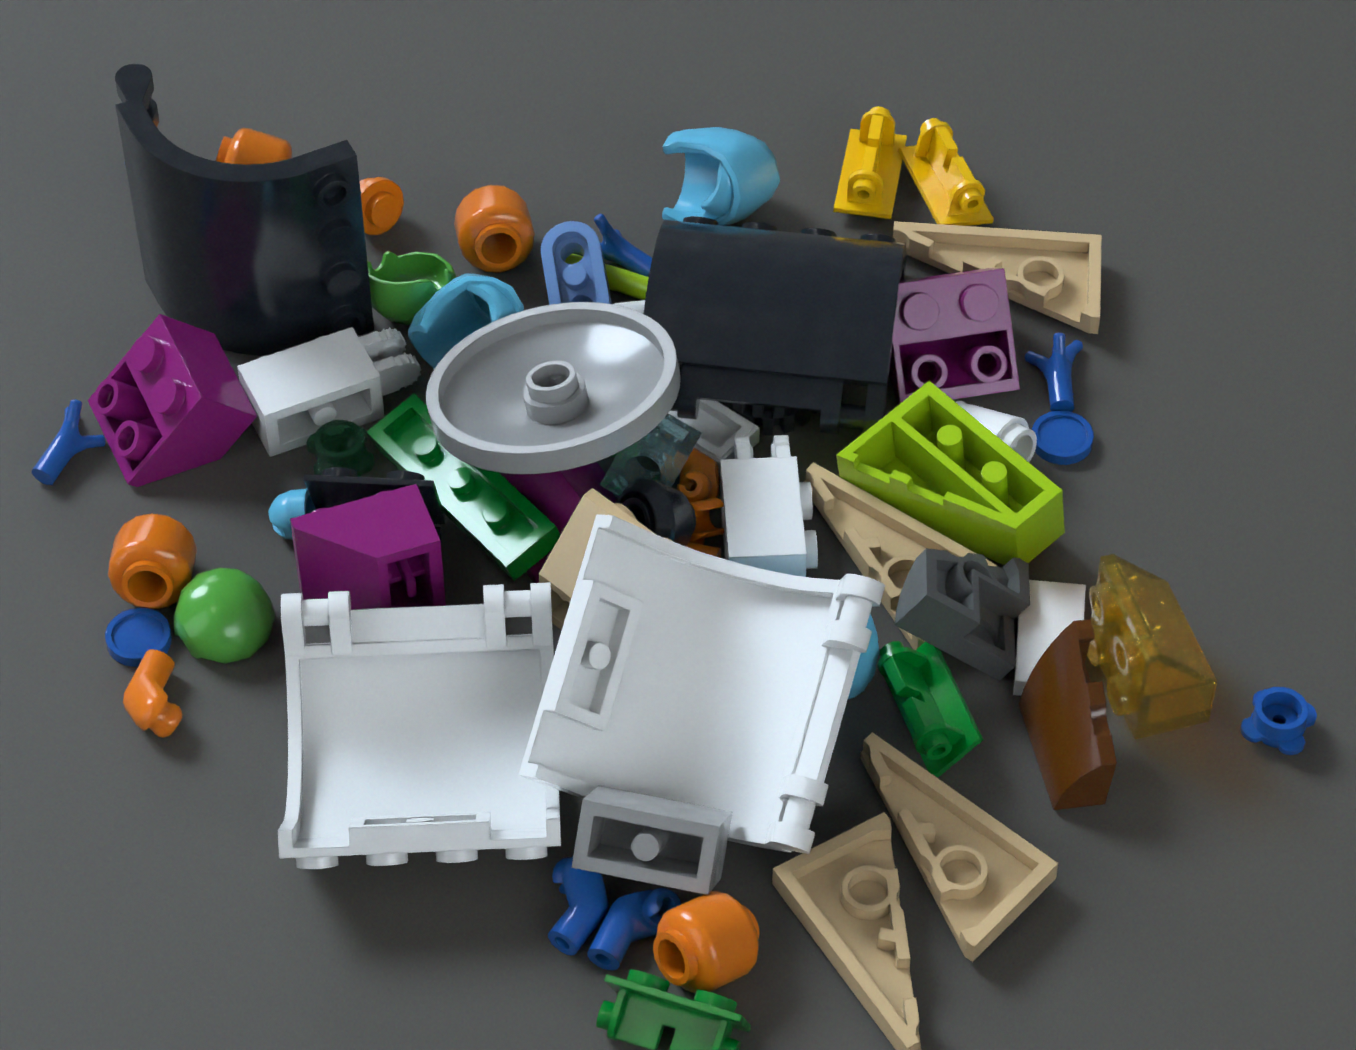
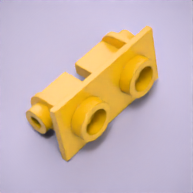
[833,106,907,219]
[898,118,994,226]

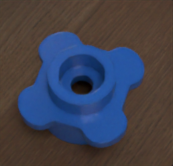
[1240,687,1317,755]

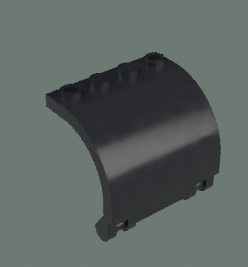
[115,64,374,356]
[643,216,907,434]

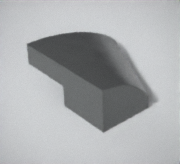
[894,548,1030,681]

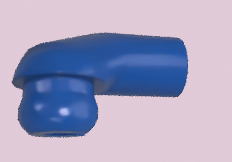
[548,856,609,956]
[587,888,682,970]

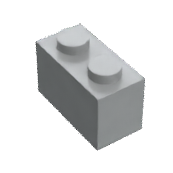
[571,786,732,895]

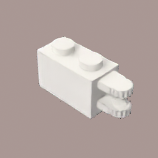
[237,327,422,457]
[720,435,818,577]

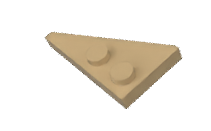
[893,221,1102,334]
[804,462,997,650]
[860,732,1058,962]
[772,812,921,1050]

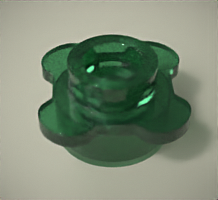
[306,420,375,475]

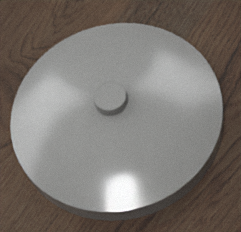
[426,302,681,474]

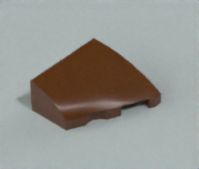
[1019,619,1117,810]

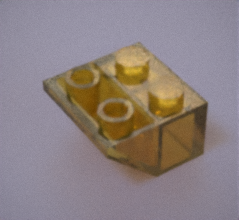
[1087,554,1217,739]

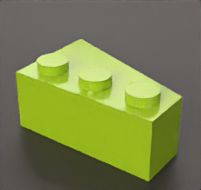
[836,381,1065,565]

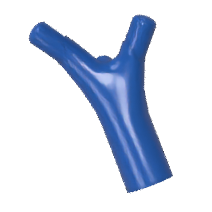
[574,214,652,277]
[1024,332,1083,412]
[32,399,106,485]

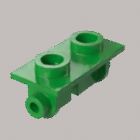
[877,641,984,778]
[596,969,751,1050]

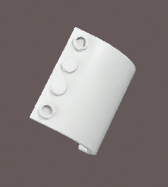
[519,514,885,854]
[278,582,561,869]

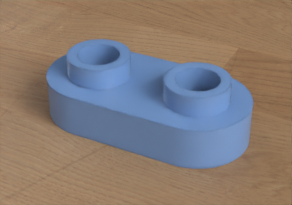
[541,221,612,305]

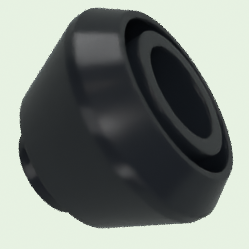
[616,478,696,546]

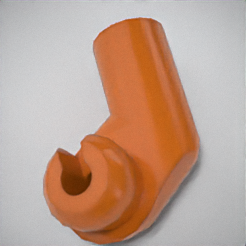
[655,434,720,503]
[123,649,183,738]

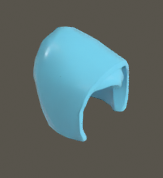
[662,127,780,226]
[408,273,524,369]

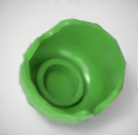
[367,251,456,325]
[174,567,275,664]

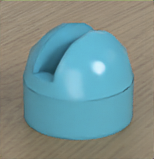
[268,489,316,540]

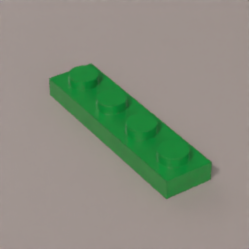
[366,393,560,581]

